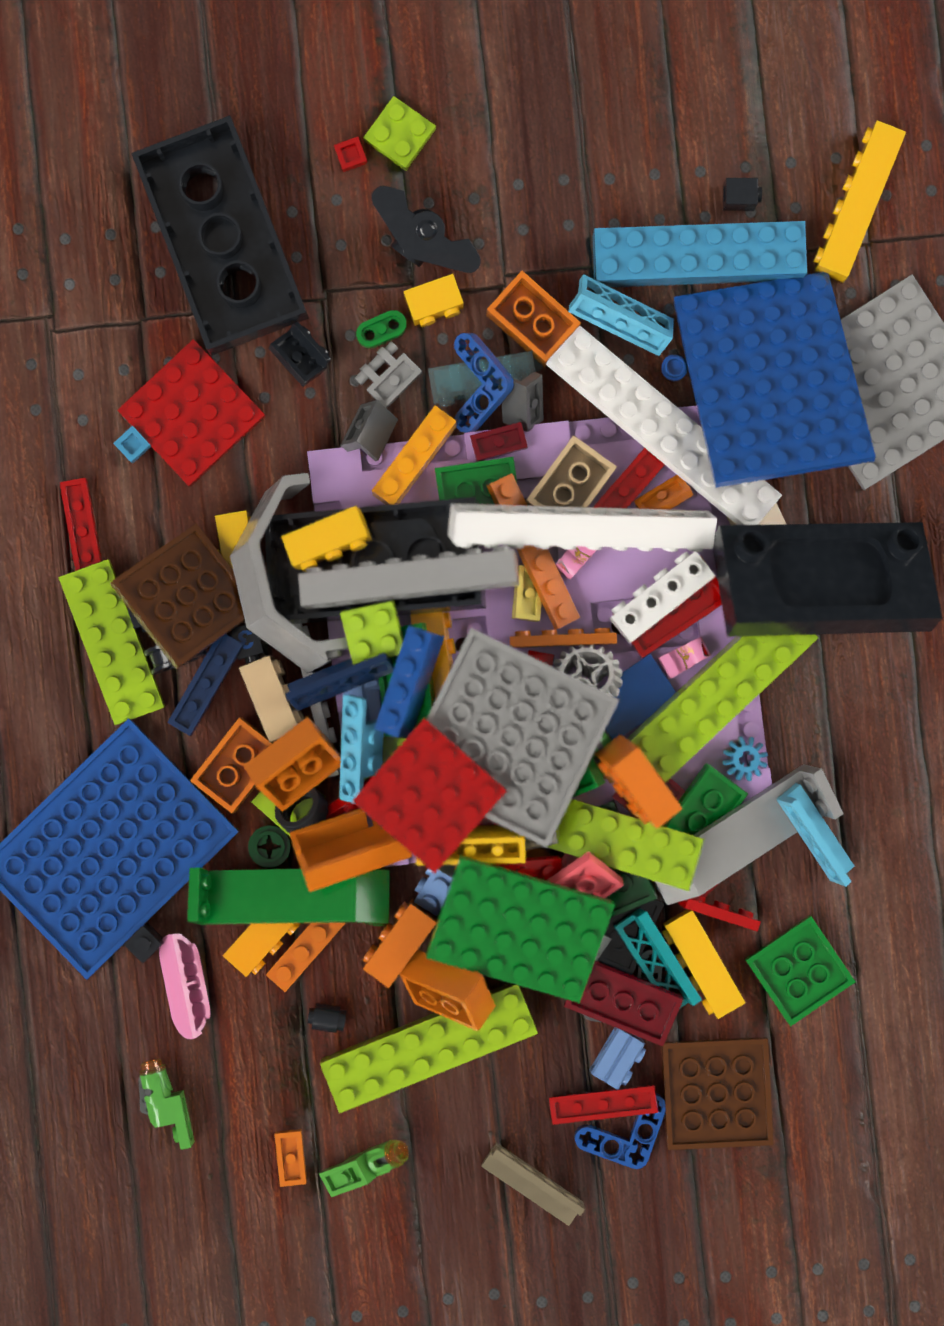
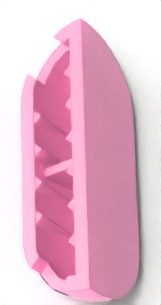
[159,934,210,1039]

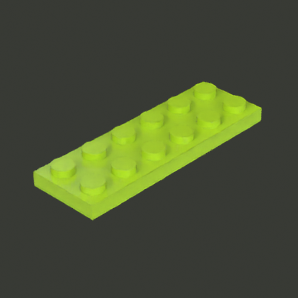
[58,559,165,725]
[548,798,705,891]

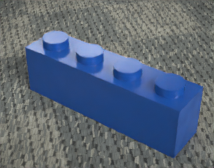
[374,625,444,738]

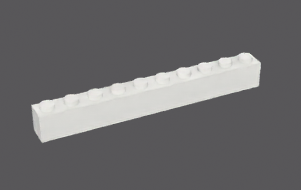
[448,504,717,552]

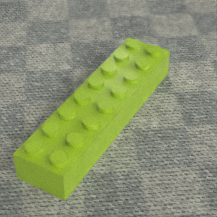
[627,635,818,782]
[320,983,538,1113]

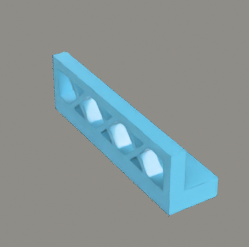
[568,274,674,356]
[776,783,855,887]

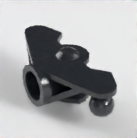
[371,186,481,273]

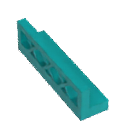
[614,908,702,1008]

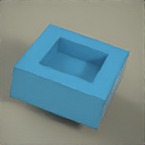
[113,426,151,464]

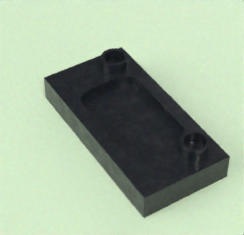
[265,497,486,624]
[713,522,943,637]

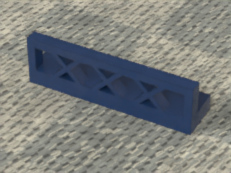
[167,633,245,736]
[285,653,395,711]

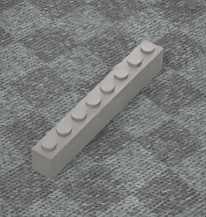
[298,546,520,610]

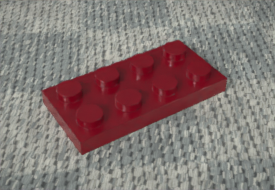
[564,961,683,1046]

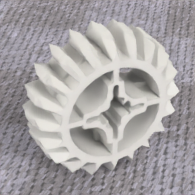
[554,644,622,697]

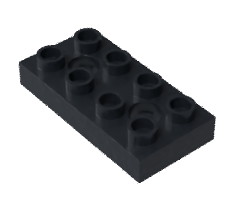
[131,115,309,356]

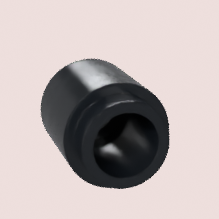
[307,1003,347,1033]

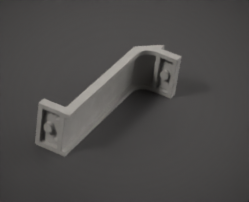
[655,764,843,905]

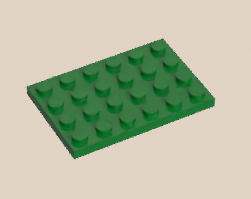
[426,855,615,1003]

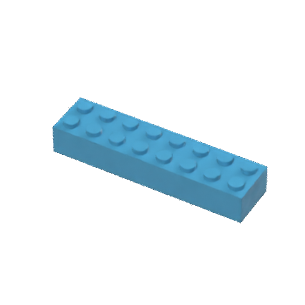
[592,221,807,287]

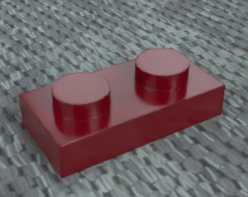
[470,422,528,462]

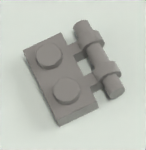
[354,341,422,408]

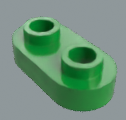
[356,310,407,349]

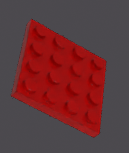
[117,339,266,487]
[352,718,507,874]

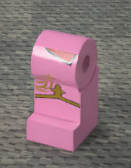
[555,546,597,580]
[657,637,711,679]

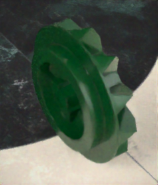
[248,825,291,868]

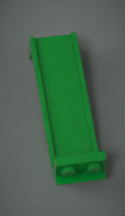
[188,868,390,926]

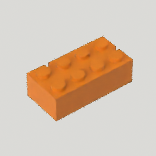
[289,809,412,892]

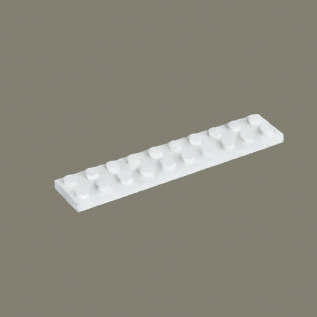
[546,326,782,525]

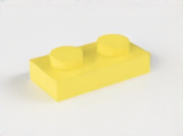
[512,565,542,622]

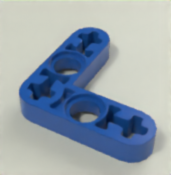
[454,333,514,433]
[574,1093,666,1169]

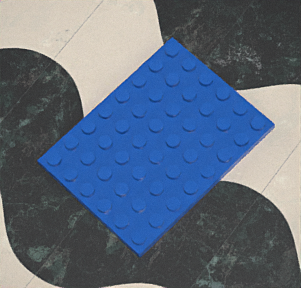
[673,272,876,488]
[0,718,240,980]

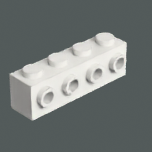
[609,551,715,643]

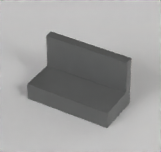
[501,372,544,432]
[340,400,398,461]

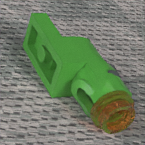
[139,1058,195,1150]
[319,1140,409,1197]

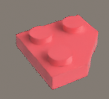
[547,852,624,898]

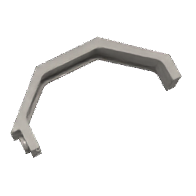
[230,473,349,673]

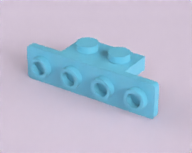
[339,694,384,804]

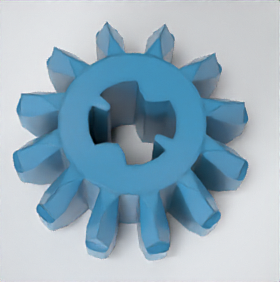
[722,736,768,781]

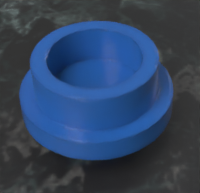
[661,355,688,381]

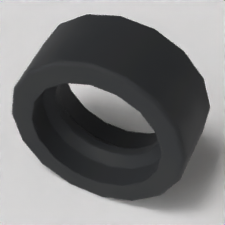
[275,787,328,833]

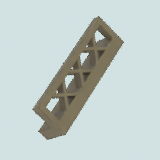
[481,1142,585,1226]

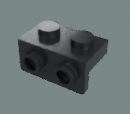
[268,321,331,387]

